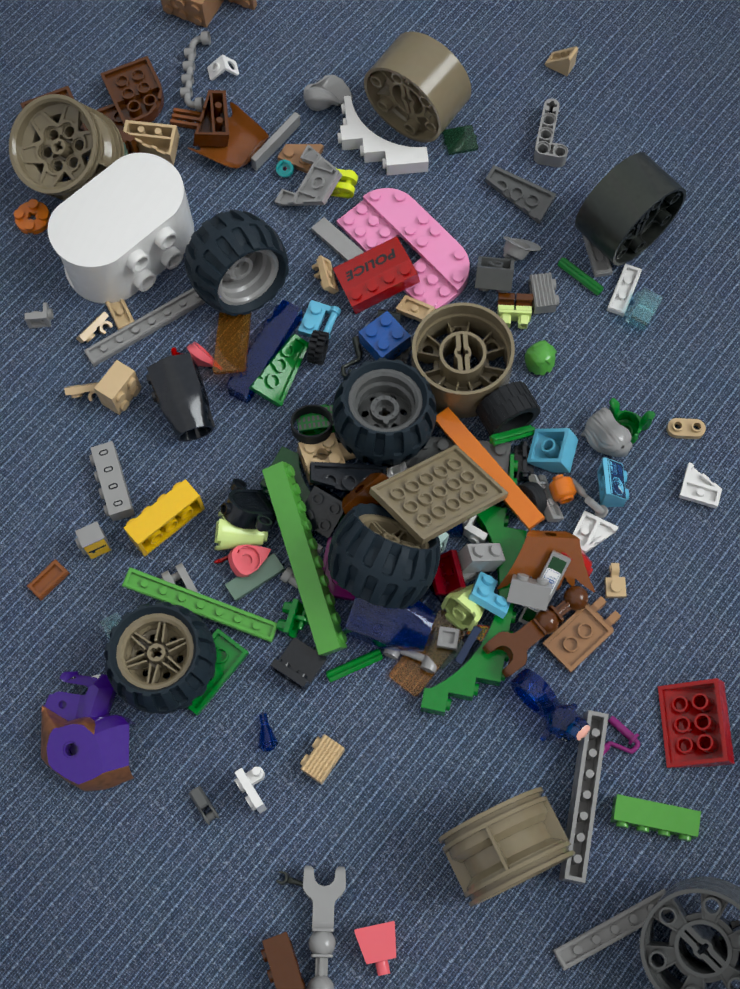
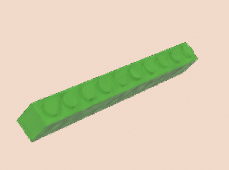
[262,461,347,656]

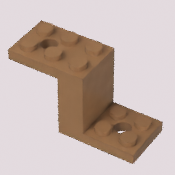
[161,0,257,28]

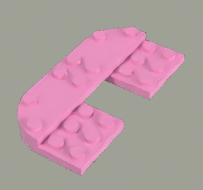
[337,188,470,309]

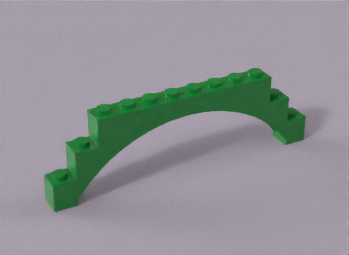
[420,506,527,716]

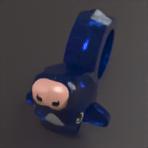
[510,669,590,742]

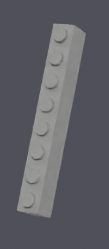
[559,710,609,884]

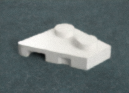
[679,462,722,509]
[573,510,618,553]

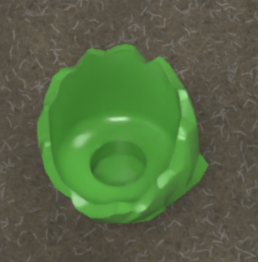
[525,340,557,376]

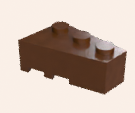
[193,90,229,147]

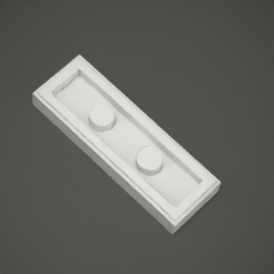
[607,264,642,317]

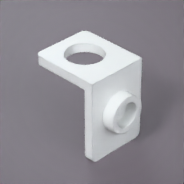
[207,54,239,81]

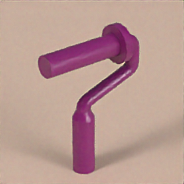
[603,716,640,756]

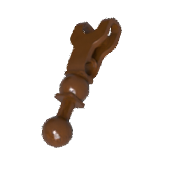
[482,586,588,678]

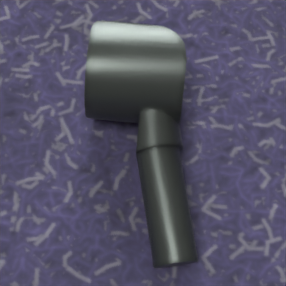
[276,871,303,887]

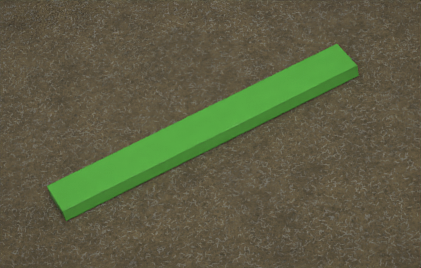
[122,567,277,643]

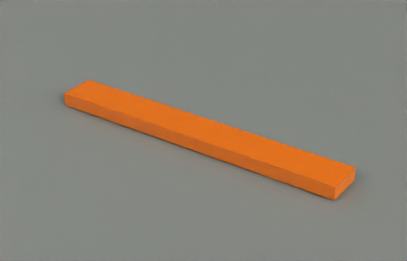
[435,407,545,531]

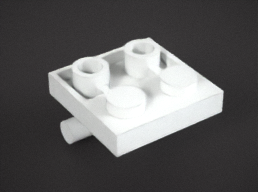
[234,767,267,813]

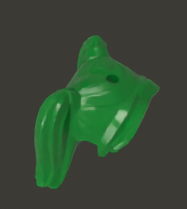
[609,398,656,444]

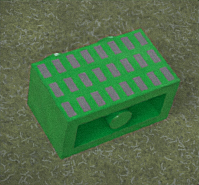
[297,404,336,436]

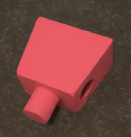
[354,921,396,976]

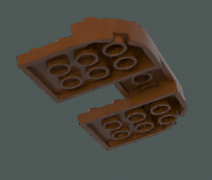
[20,56,164,153]

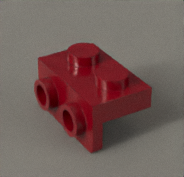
[433,549,466,596]

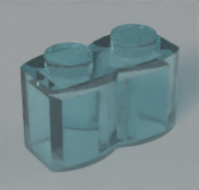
[624,287,664,331]

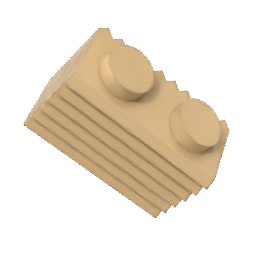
[300,734,345,785]

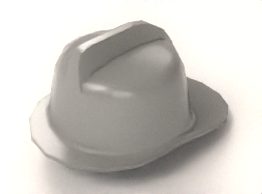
[503,236,541,261]

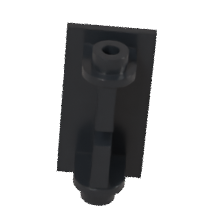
[514,441,534,481]

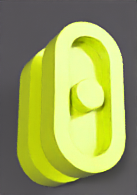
[331,168,358,198]

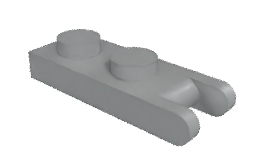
[529,474,564,522]

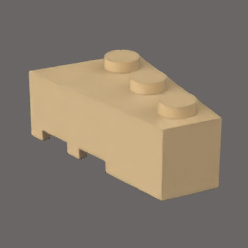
[123,120,180,166]

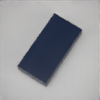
[455,626,483,664]

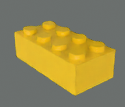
[124,479,205,556]

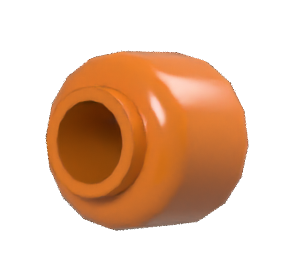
[549,474,577,504]

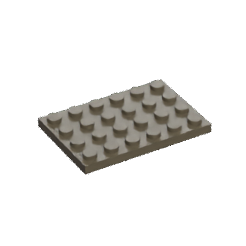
[369,445,508,545]

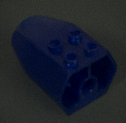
[344,597,437,652]

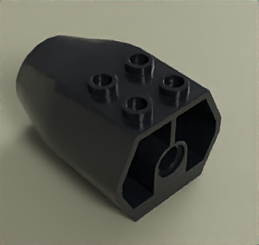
[146,353,215,441]

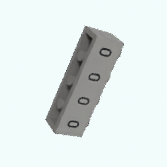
[89,441,135,522]

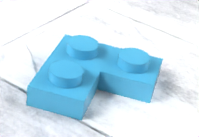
[468,571,510,619]

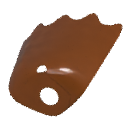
[188,102,269,168]

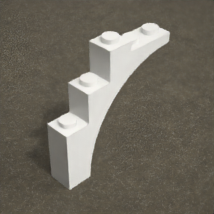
[337,96,429,176]

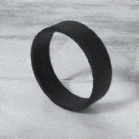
[290,404,333,444]

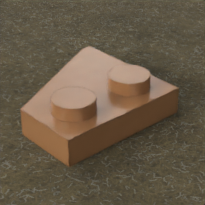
[277,144,324,173]

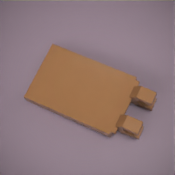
[542,596,621,673]

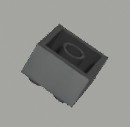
[475,256,514,293]

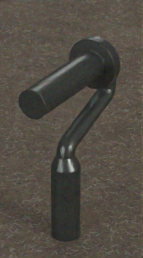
[341,336,363,378]

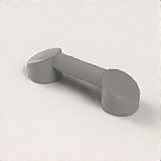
[383,645,437,674]

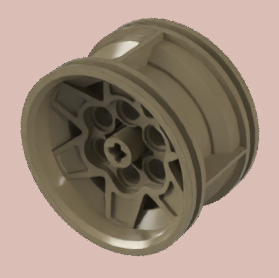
[9,94,124,201]
[438,787,576,907]

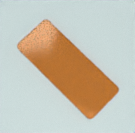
[213,312,252,375]
[389,610,468,697]

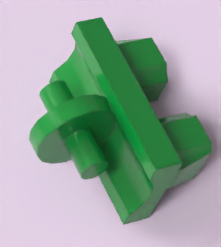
[276,598,309,639]

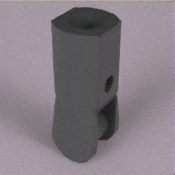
[188,786,220,825]

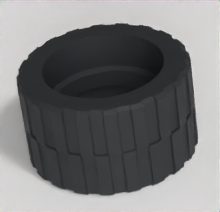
[476,381,541,436]

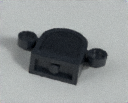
[221,479,276,532]

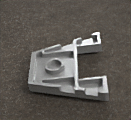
[275,145,342,206]

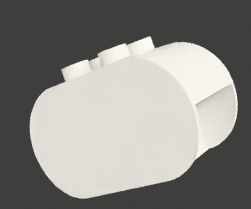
[48,153,194,304]

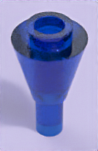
[258,713,278,752]

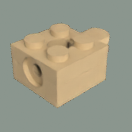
[297,433,356,485]

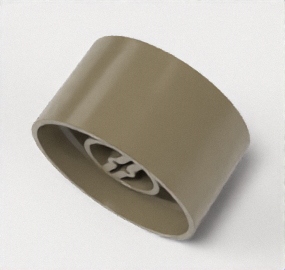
[364,31,471,142]
[411,302,515,418]

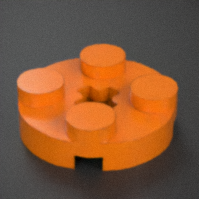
[14,199,51,234]

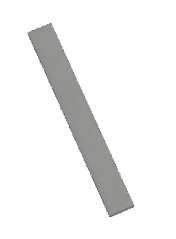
[84,288,205,367]

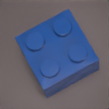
[358,311,411,360]

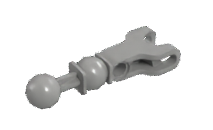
[303,865,346,989]

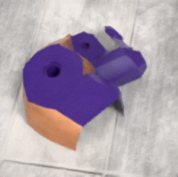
[41,671,135,791]

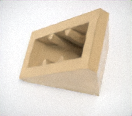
[545,46,578,76]

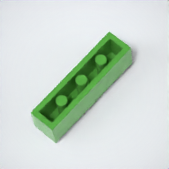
[610,794,701,842]

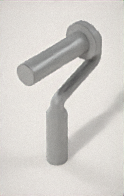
[572,478,608,518]

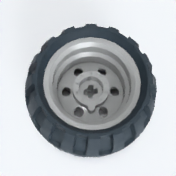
[184,210,289,316]

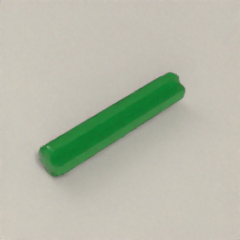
[558,257,604,295]
[489,425,535,446]
[326,649,383,682]

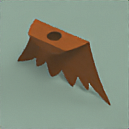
[497,530,595,592]

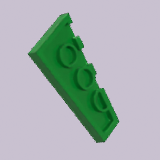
[249,334,309,407]

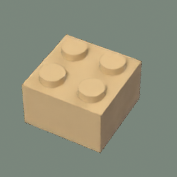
[94,360,141,415]

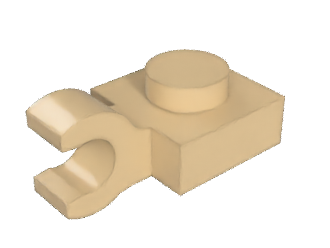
[604,563,626,598]

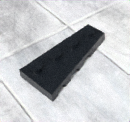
[309,462,387,493]

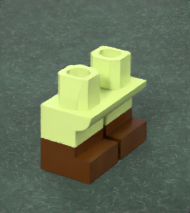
[497,292,533,329]

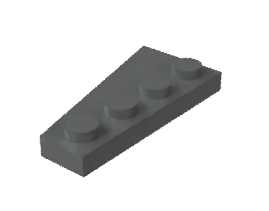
[485,165,556,224]

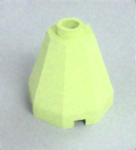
[441,584,485,631]

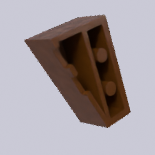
[261,931,306,989]

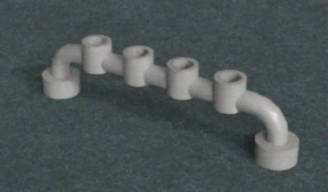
[180,31,211,112]

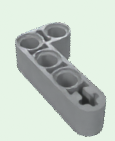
[534,99,568,167]

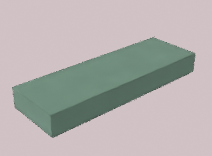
[225,553,285,602]

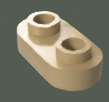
[666,418,706,439]

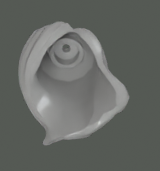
[303,75,353,111]
[581,408,633,457]

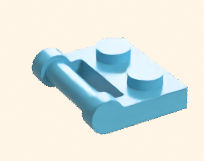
[298,300,342,339]

